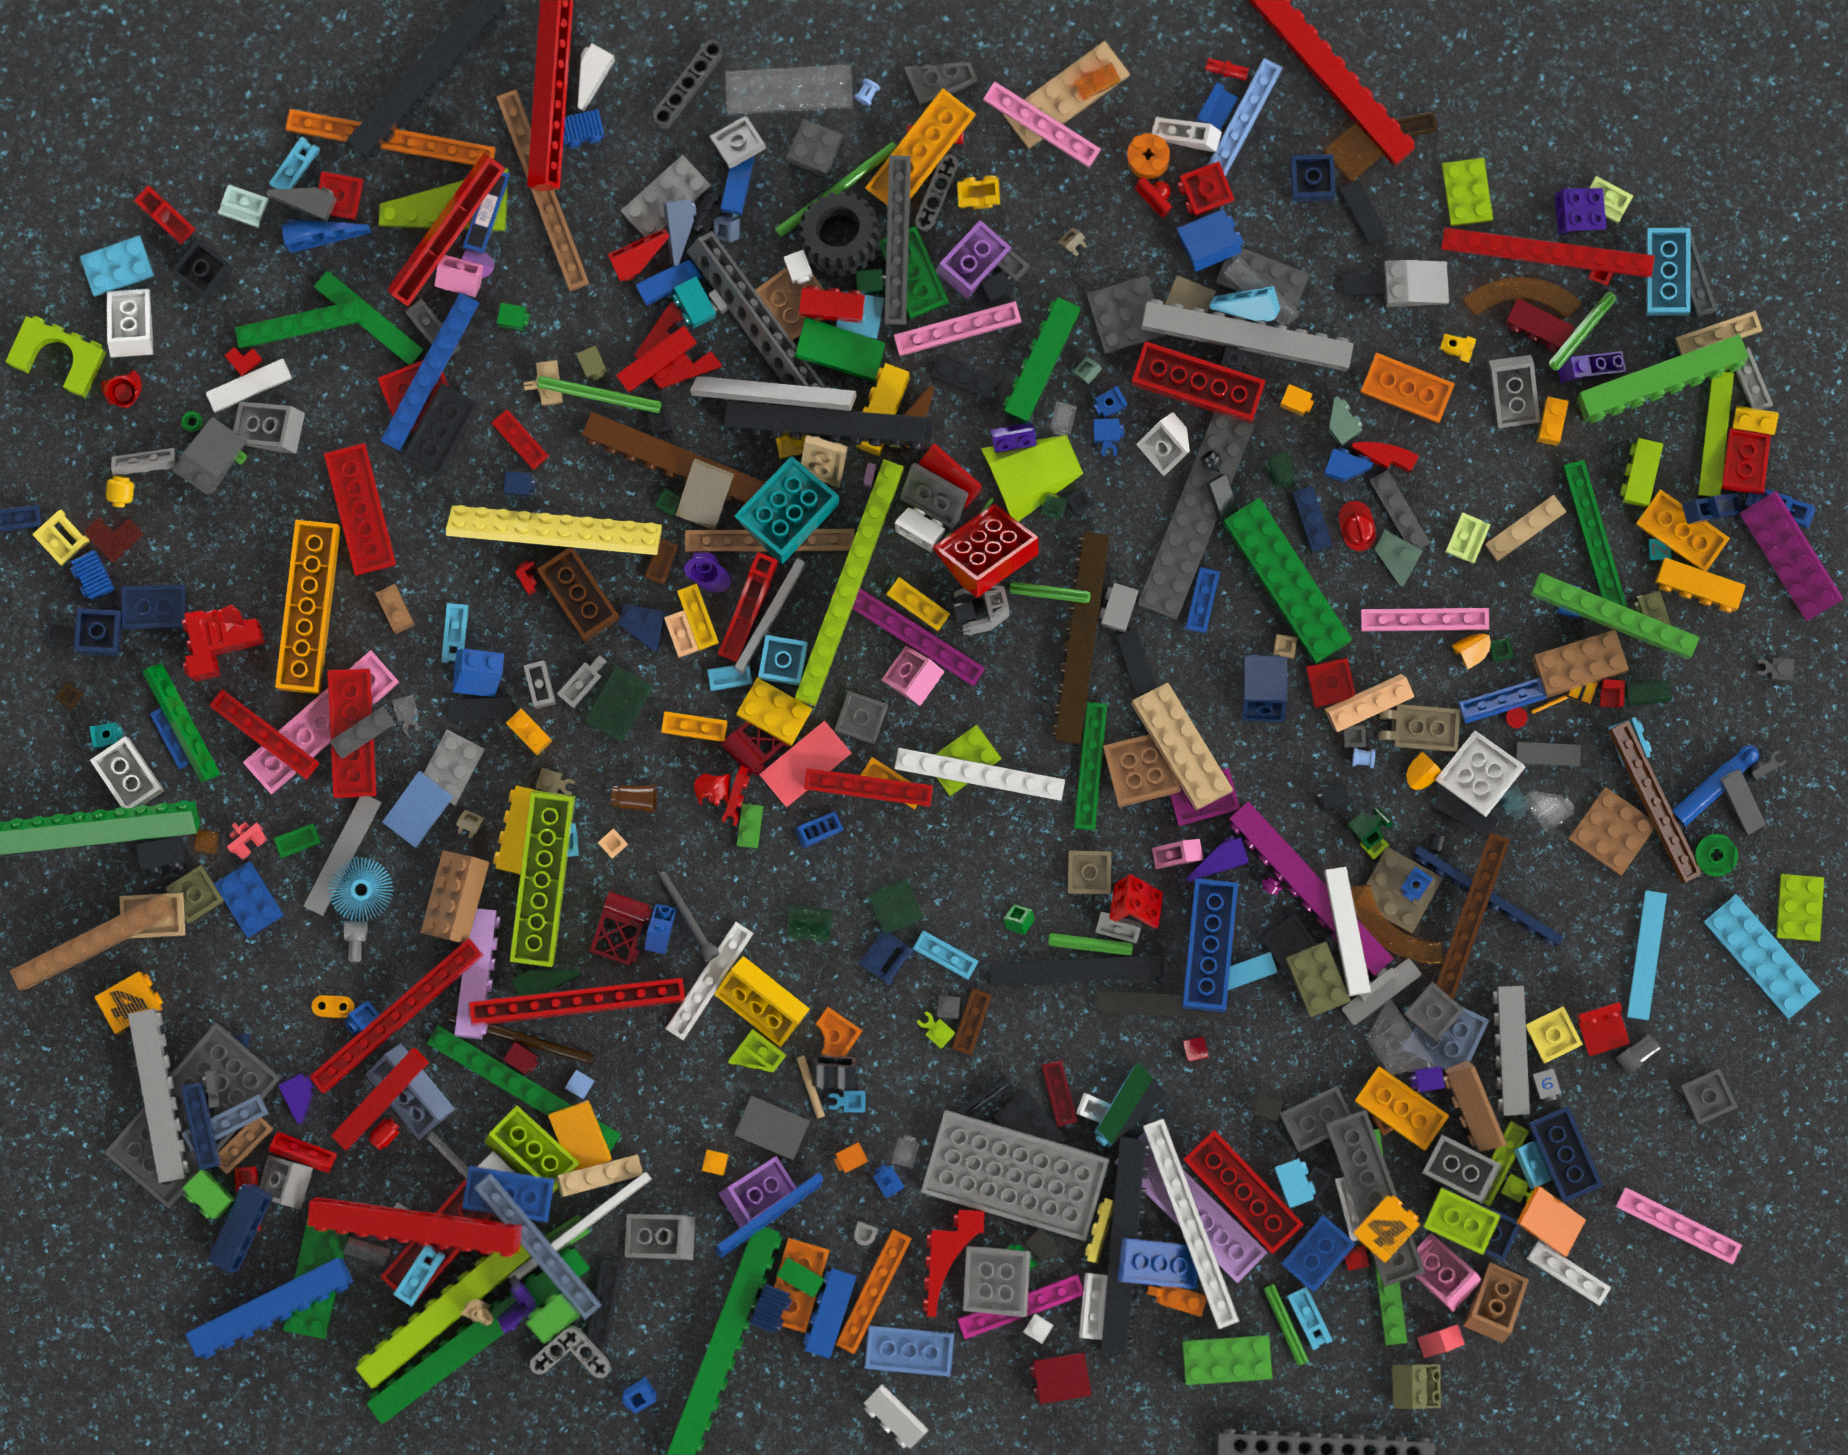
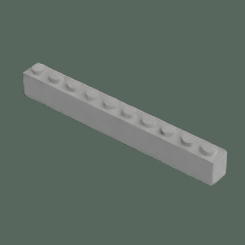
[1140,299,1354,371]

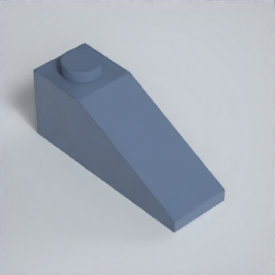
[663,199,696,266]

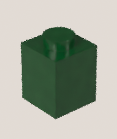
[856,269,886,295]

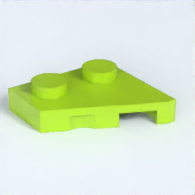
[728,1029,787,1072]

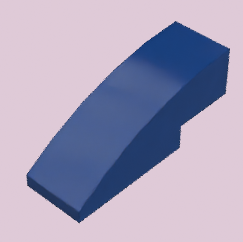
[721,156,755,216]
[636,259,702,306]
[1745,489,1816,529]

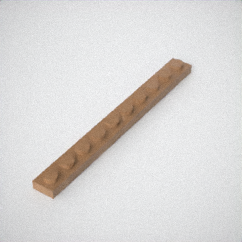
[497,90,589,291]

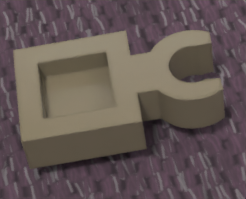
[536,768,576,795]

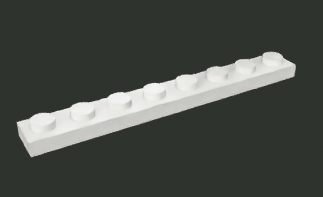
[894,748,1065,801]

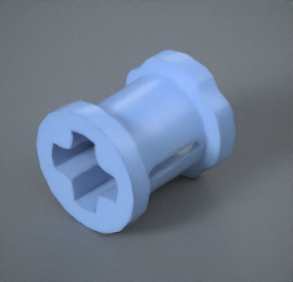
[854,78,880,106]
[1352,747,1375,768]

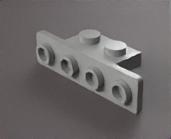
[1342,958,1421,1025]

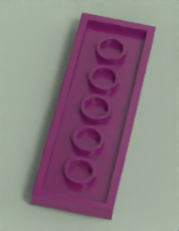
[1740,491,1843,621]

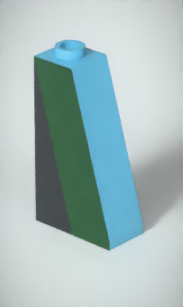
[1094,1062,1167,1148]

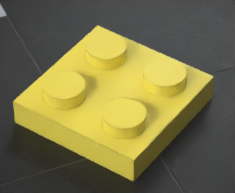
[1526,1006,1583,1064]

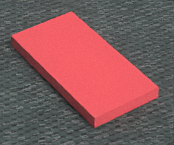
[759,721,852,808]

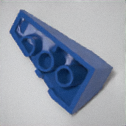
[282,219,372,253]

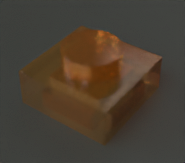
[194,830,219,854]

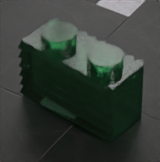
[1266,452,1297,489]
[1624,679,1672,706]

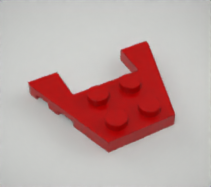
[635,301,723,389]

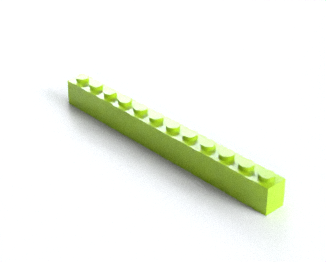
[795,459,904,707]

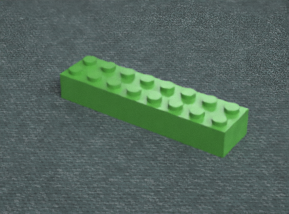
[1576,334,1749,423]

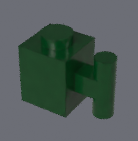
[1347,807,1393,850]

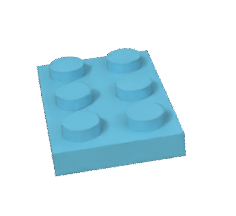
[80,236,154,297]

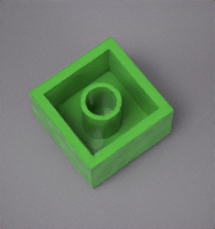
[182,1170,236,1219]

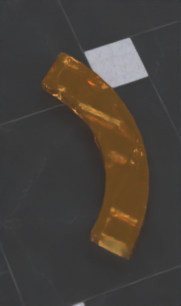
[1463,277,1582,319]
[1350,885,1443,964]

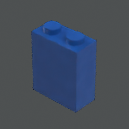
[1177,209,1243,272]

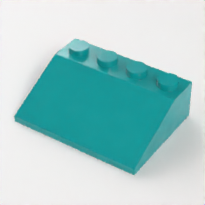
[734,456,839,564]

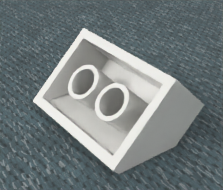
[864,1384,928,1448]

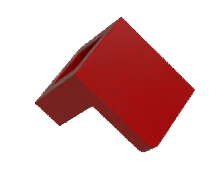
[1600,679,1625,708]

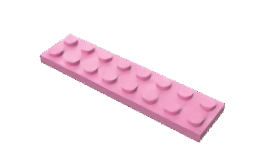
[243,650,400,795]

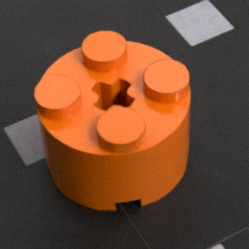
[1127,133,1169,180]

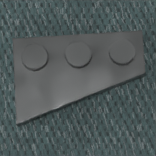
[904,62,978,106]

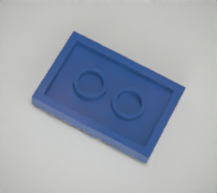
[214,861,285,938]
[1282,1215,1356,1293]

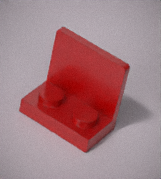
[1109,874,1163,928]
[1576,1002,1630,1056]

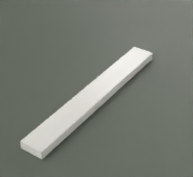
[509,1172,652,1280]

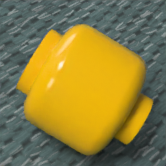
[106,476,134,507]

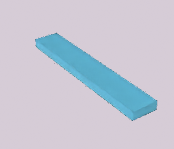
[1627,891,1667,1020]

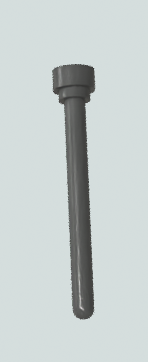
[659,871,720,962]

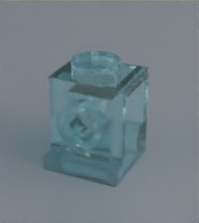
[1499,786,1530,821]

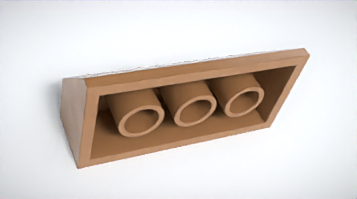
[1443,1061,1507,1152]

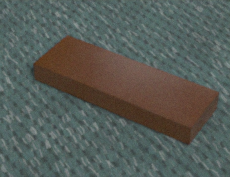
[952,988,992,1056]

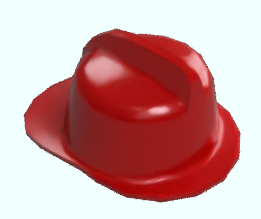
[1338,501,1376,551]

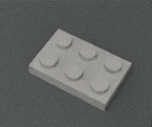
[424,730,485,806]

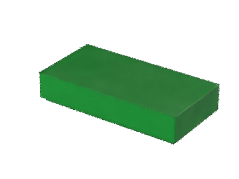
[273,823,321,858]
[777,1257,824,1298]

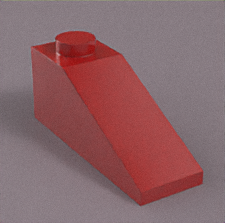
[608,228,669,281]

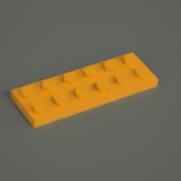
[865,88,976,206]

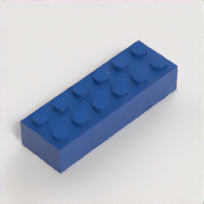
[1182,879,1238,1013]

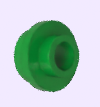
[181,411,203,433]

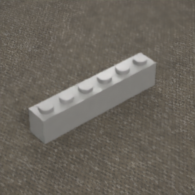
[1493,986,1530,1116]

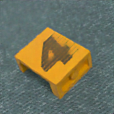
[95,971,163,1035]
[1352,1195,1420,1263]

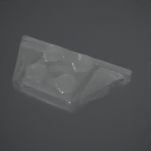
[1366,999,1437,1075]

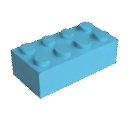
[1646,228,1690,316]

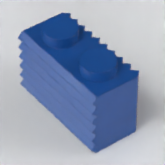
[563,109,605,149]
[71,550,115,601]

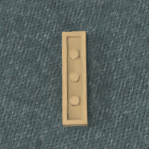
[1675,311,1762,355]
[1485,495,1566,562]
[556,1154,643,1197]

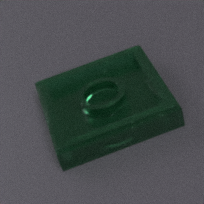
[868,879,924,935]

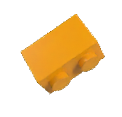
[1537,397,1569,446]
[506,709,552,755]

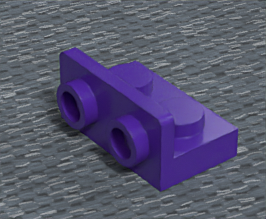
[991,423,1036,453]

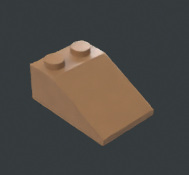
[1464,1262,1529,1343]

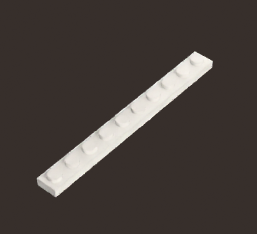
[1143,1119,1239,1329]

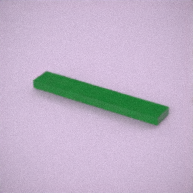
[314,271,424,365]
[1074,702,1107,831]

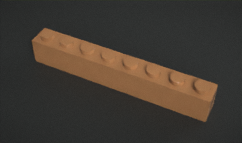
[10,895,175,990]

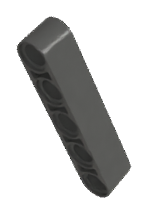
[653,39,723,129]

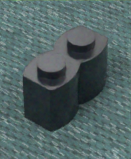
[812,1055,857,1091]

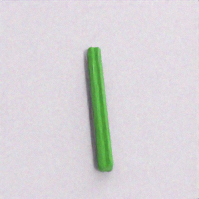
[537,376,661,413]

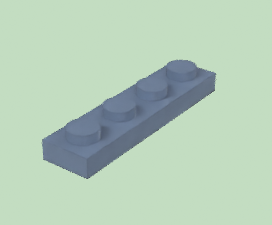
[182,1094,269,1152]

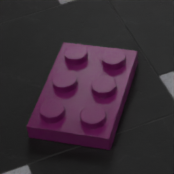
[1170,768,1240,826]

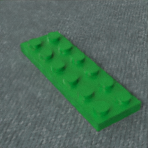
[283,1214,349,1339]

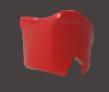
[101,371,142,408]
[694,774,731,805]

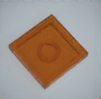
[1324,123,1384,182]

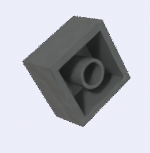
[787,119,842,178]

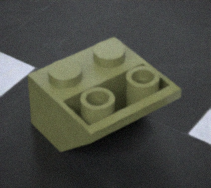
[1393,1364,1441,1409]

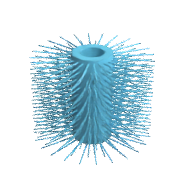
[328,857,393,922]

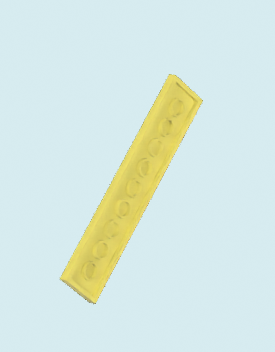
[446,505,662,555]

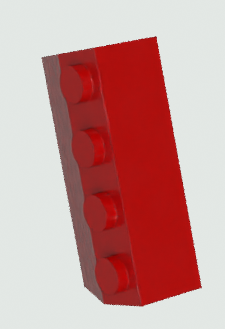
[933,503,1039,598]

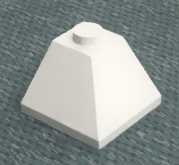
[1136,412,1190,476]

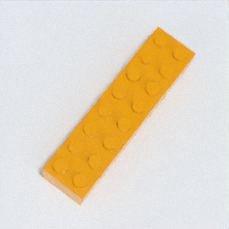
[275,520,341,694]

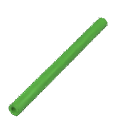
[775,142,897,237]

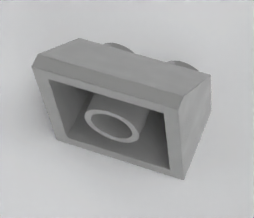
[259,1155,313,1209]

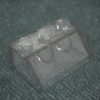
[1521,791,1574,833]

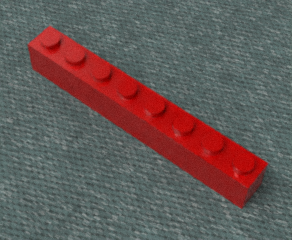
[387,153,506,306]

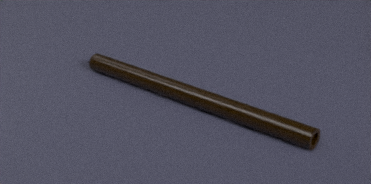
[448,1012,594,1065]

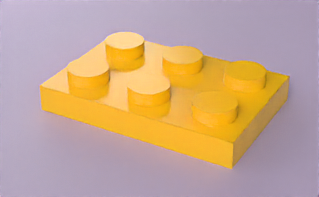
[736,678,813,746]

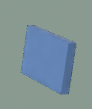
[383,771,454,848]

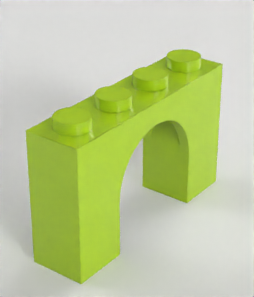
[5,316,106,398]

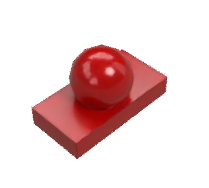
[1135,176,1172,218]

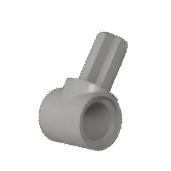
[344,921,367,962]

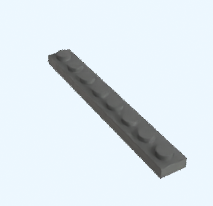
[885,155,911,325]

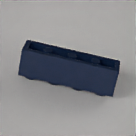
[208,1183,273,1273]

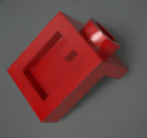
[515,561,537,596]

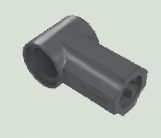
[1616,1034,1661,1075]

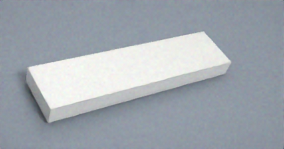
[206,359,292,413]
[1526,1241,1611,1306]

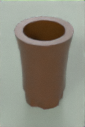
[611,784,657,814]

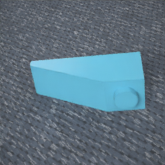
[1210,286,1280,322]

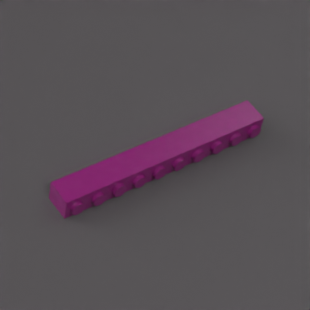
[1229,801,1394,977]

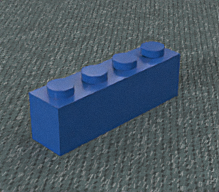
[803,1268,857,1359]

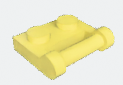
[32,510,90,566]

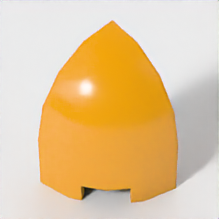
[1452,634,1491,669]
[1406,752,1442,790]

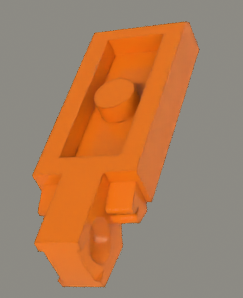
[1146,1285,1207,1317]

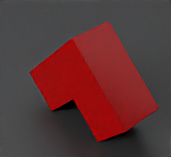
[224,347,263,376]

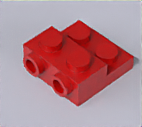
[1177,161,1235,218]

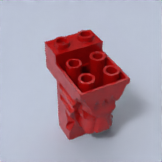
[182,605,266,682]

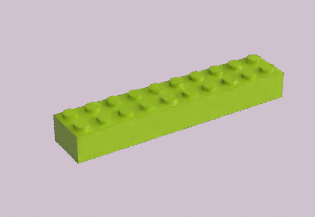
[356,1244,531,1388]

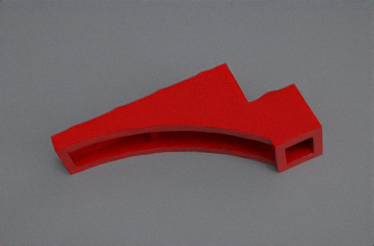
[718,552,778,663]
[923,1210,984,1317]

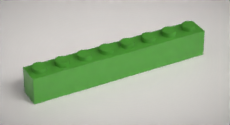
[1530,573,1700,659]

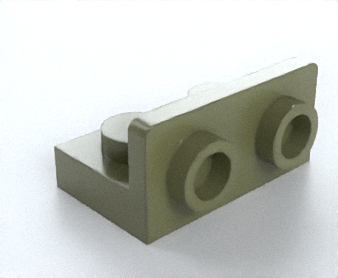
[1633,591,1671,625]

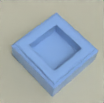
[565,1070,594,1099]

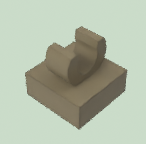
[1058,228,1086,256]
[456,810,484,838]

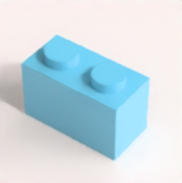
[1274,1159,1316,1208]

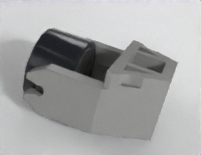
[952,585,1009,635]

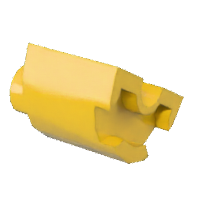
[957,176,1000,209]

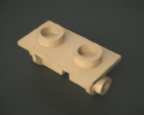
[461,1299,493,1325]

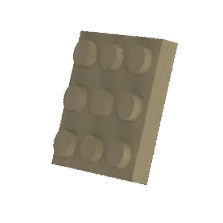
[1356,847,1443,934]

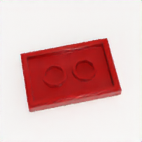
[1721,428,1771,495]

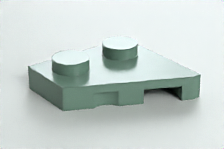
[1375,530,1423,587]

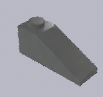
[267,187,337,222]

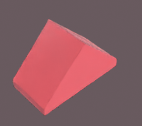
[1417,1324,1465,1358]

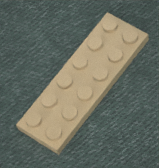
[1004,41,1130,149]
[1131,683,1233,810]

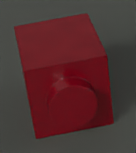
[503,1042,538,1074]

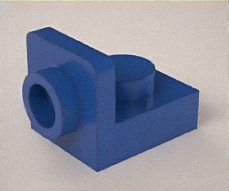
[345,1000,380,1036]

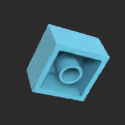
[758,635,808,686]

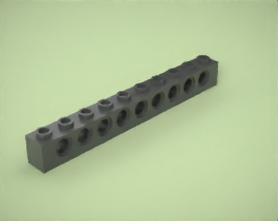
[687,231,827,409]
[1217,1429,1435,1455]

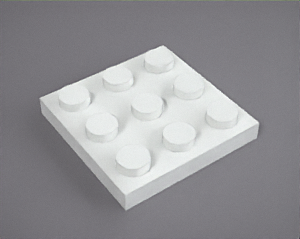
[1435,731,1525,817]

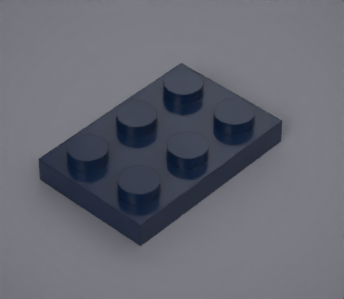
[121,585,186,630]

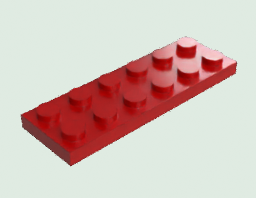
[324,443,397,576]
[328,668,377,798]

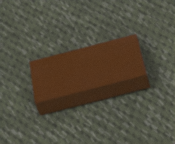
[644,538,680,585]

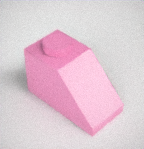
[1152,839,1203,869]

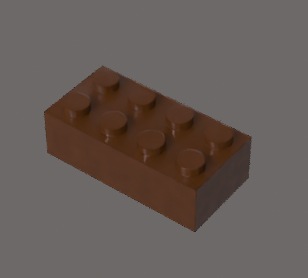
[536,547,620,642]

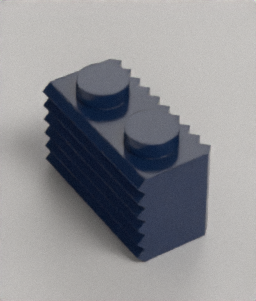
[750,1284,793,1334]

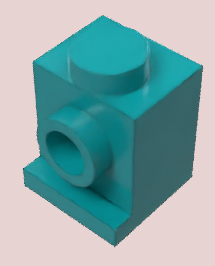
[90,722,124,749]

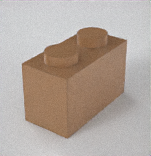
[376,584,415,634]

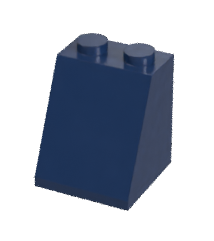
[1242,654,1287,722]

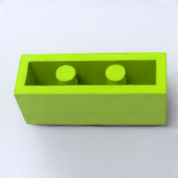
[1620,438,1663,508]

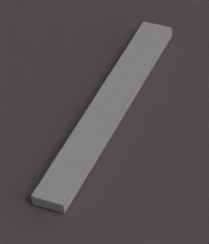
[690,376,857,411]

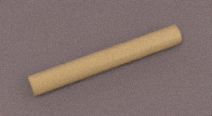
[797,1055,825,1119]

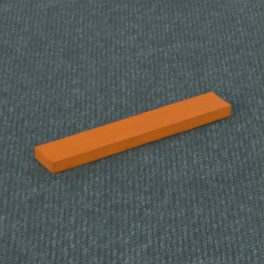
[835,1229,912,1354]

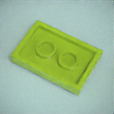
[1442,158,1493,226]
[935,725,1002,796]
[1776,874,1824,942]
[1423,1188,1501,1255]

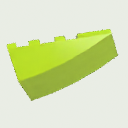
[981,435,1083,522]

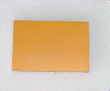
[548,1100,612,1171]

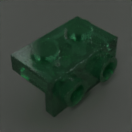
[787,905,833,943]

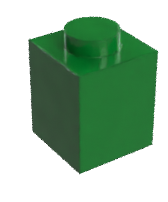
[497,303,530,331]

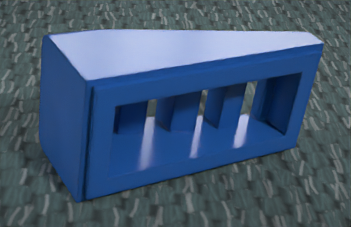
[795,811,844,849]

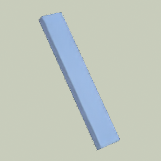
[1208,58,1283,177]

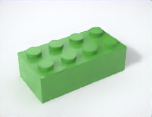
[527,1293,580,1343]
[1182,1335,1272,1385]

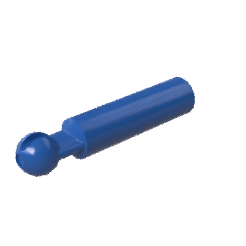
[1672,745,1759,827]

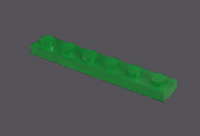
[235,300,363,349]
[142,663,220,783]

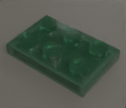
[585,666,654,742]

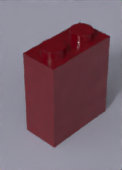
[1030,1352,1091,1404]

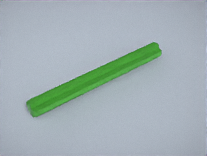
[1549,292,1616,371]

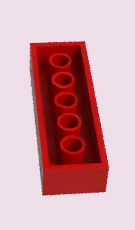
[1131,341,1266,424]
[1183,1130,1304,1254]
[380,1179,494,1306]

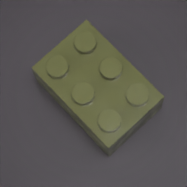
[1285,942,1350,1018]

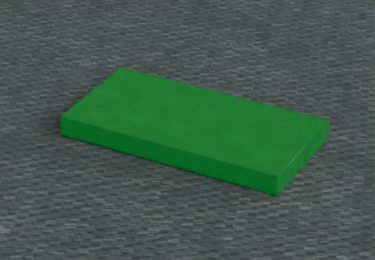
[879,226,949,319]
[794,317,885,382]

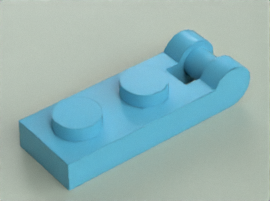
[269,137,320,189]
[442,603,469,663]
[394,1245,445,1306]
[1287,1287,1333,1351]

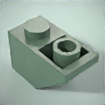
[1328,396,1363,448]

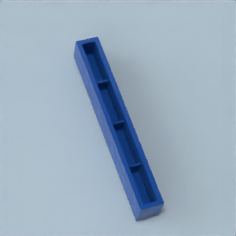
[186,1258,353,1359]

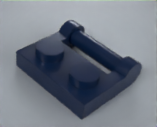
[859,929,915,986]

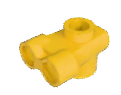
[1440,334,1476,363]

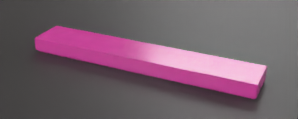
[957,1274,1084,1339]

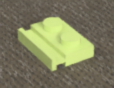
[1590,176,1633,224]
[1446,512,1491,564]

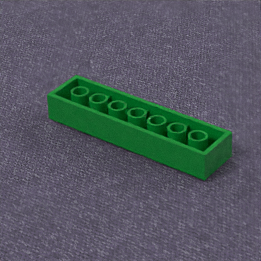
[1223,498,1352,665]

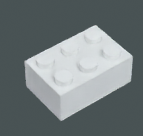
[90,736,164,809]

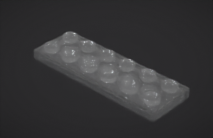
[725,65,853,114]

